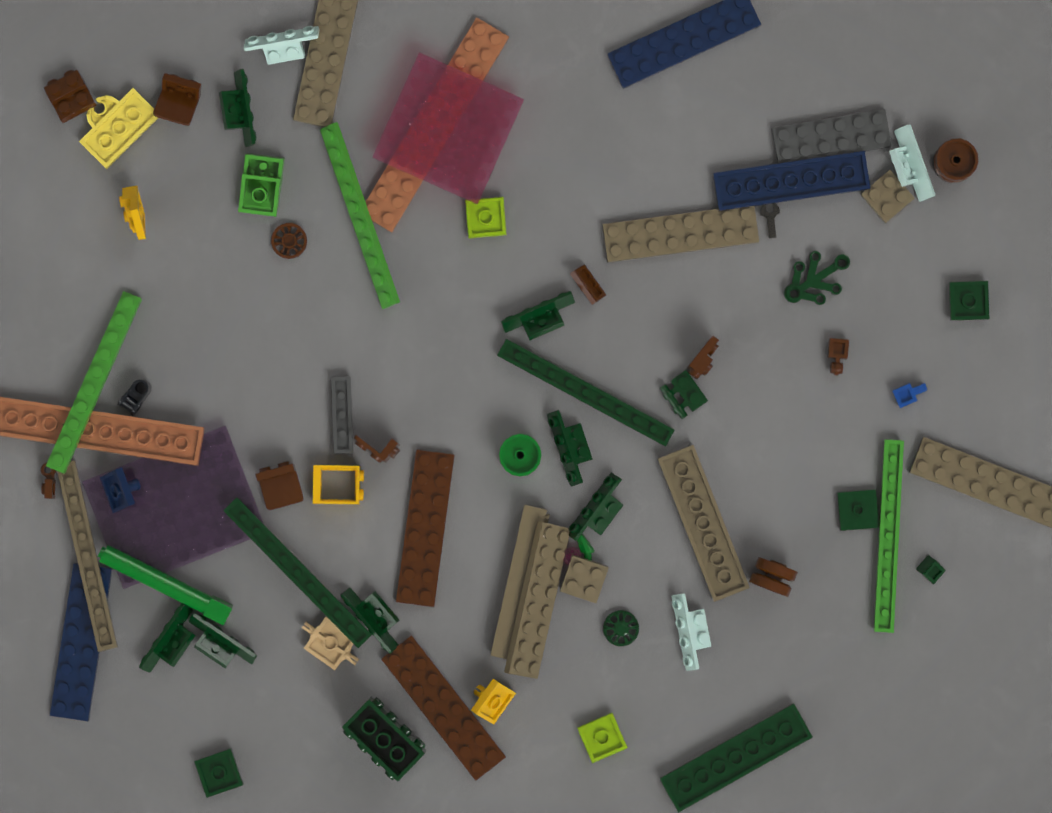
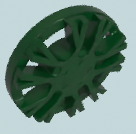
[603,610,639,646]

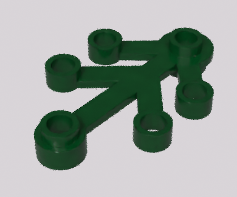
[784,251,850,305]

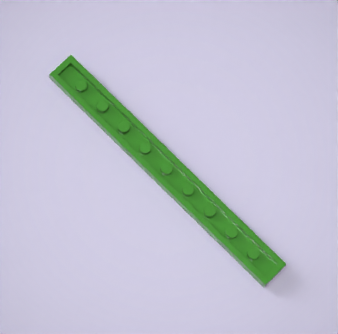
[320,122,400,309]
[46,291,142,474]
[874,440,904,633]

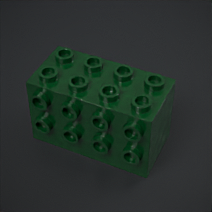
[342,696,426,782]

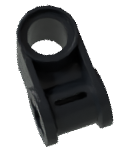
[117,379,152,416]

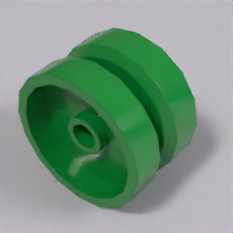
[499,434,542,477]

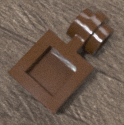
[828,338,849,376]
[41,462,56,499]

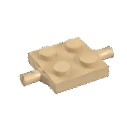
[302,617,359,670]

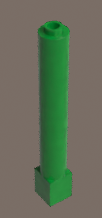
[97,545,233,626]

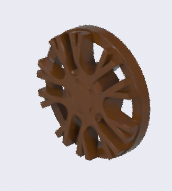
[271,223,307,259]

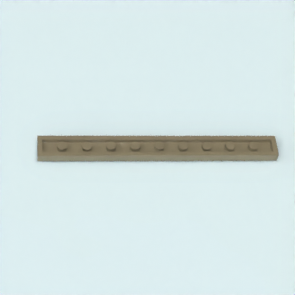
[57,460,118,652]

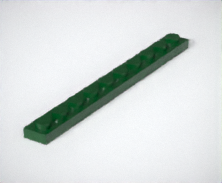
[497,339,675,447]
[223,497,372,648]

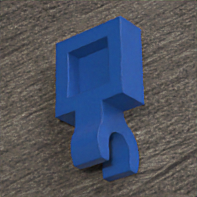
[892,383,928,408]

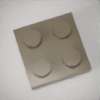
[861,170,915,223]
[560,554,609,603]

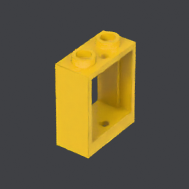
[313,465,364,505]

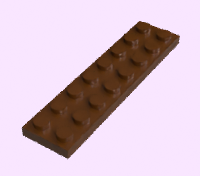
[396,450,455,607]
[381,635,506,781]

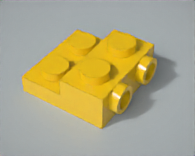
[119,186,146,240]

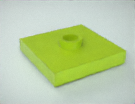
[465,197,507,239]
[577,712,628,763]

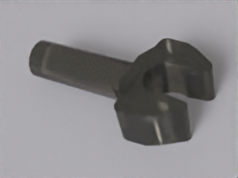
[760,203,780,239]

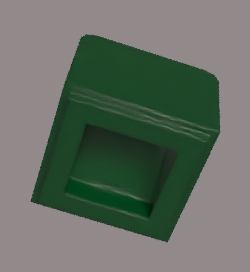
[916,555,946,585]

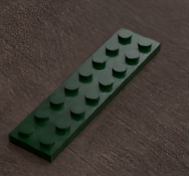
[659,703,813,813]

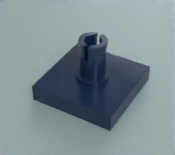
[100,467,141,513]

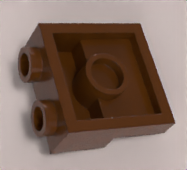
[44,70,97,123]
[687,335,719,379]

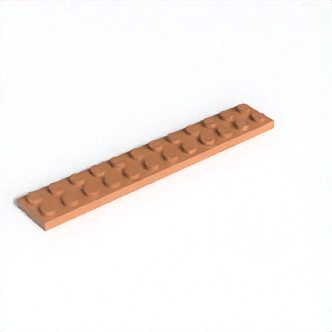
[366,17,509,233]
[0,397,205,466]

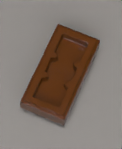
[570,264,606,305]

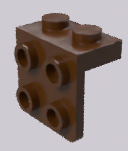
[154,73,201,126]
[354,435,400,463]
[255,461,304,510]

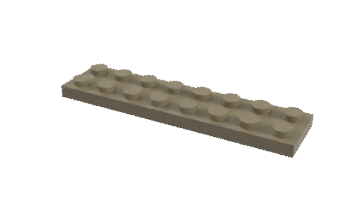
[293,0,358,127]
[603,206,759,263]
[909,437,1052,528]
[658,445,750,602]
[504,521,570,679]

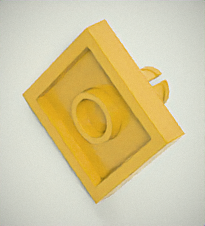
[471,679,516,724]

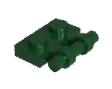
[659,370,708,419]

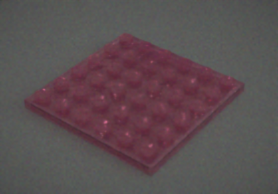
[372,52,524,205]

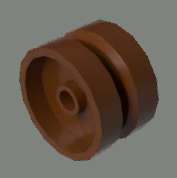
[933,138,978,183]
[749,557,798,597]

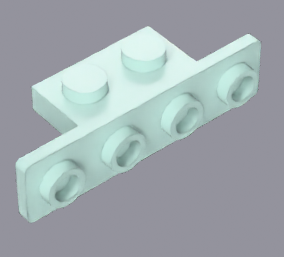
[243,26,320,65]
[889,124,935,202]
[671,593,712,671]

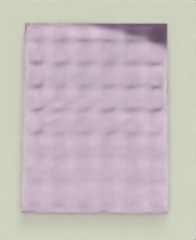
[82,425,265,589]

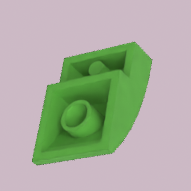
[238,153,285,217]

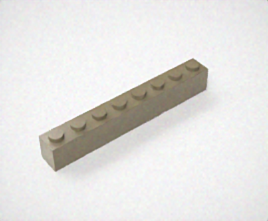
[490,505,550,659]

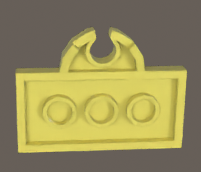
[79,88,158,169]

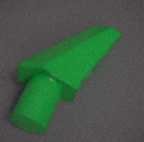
[577,534,595,561]

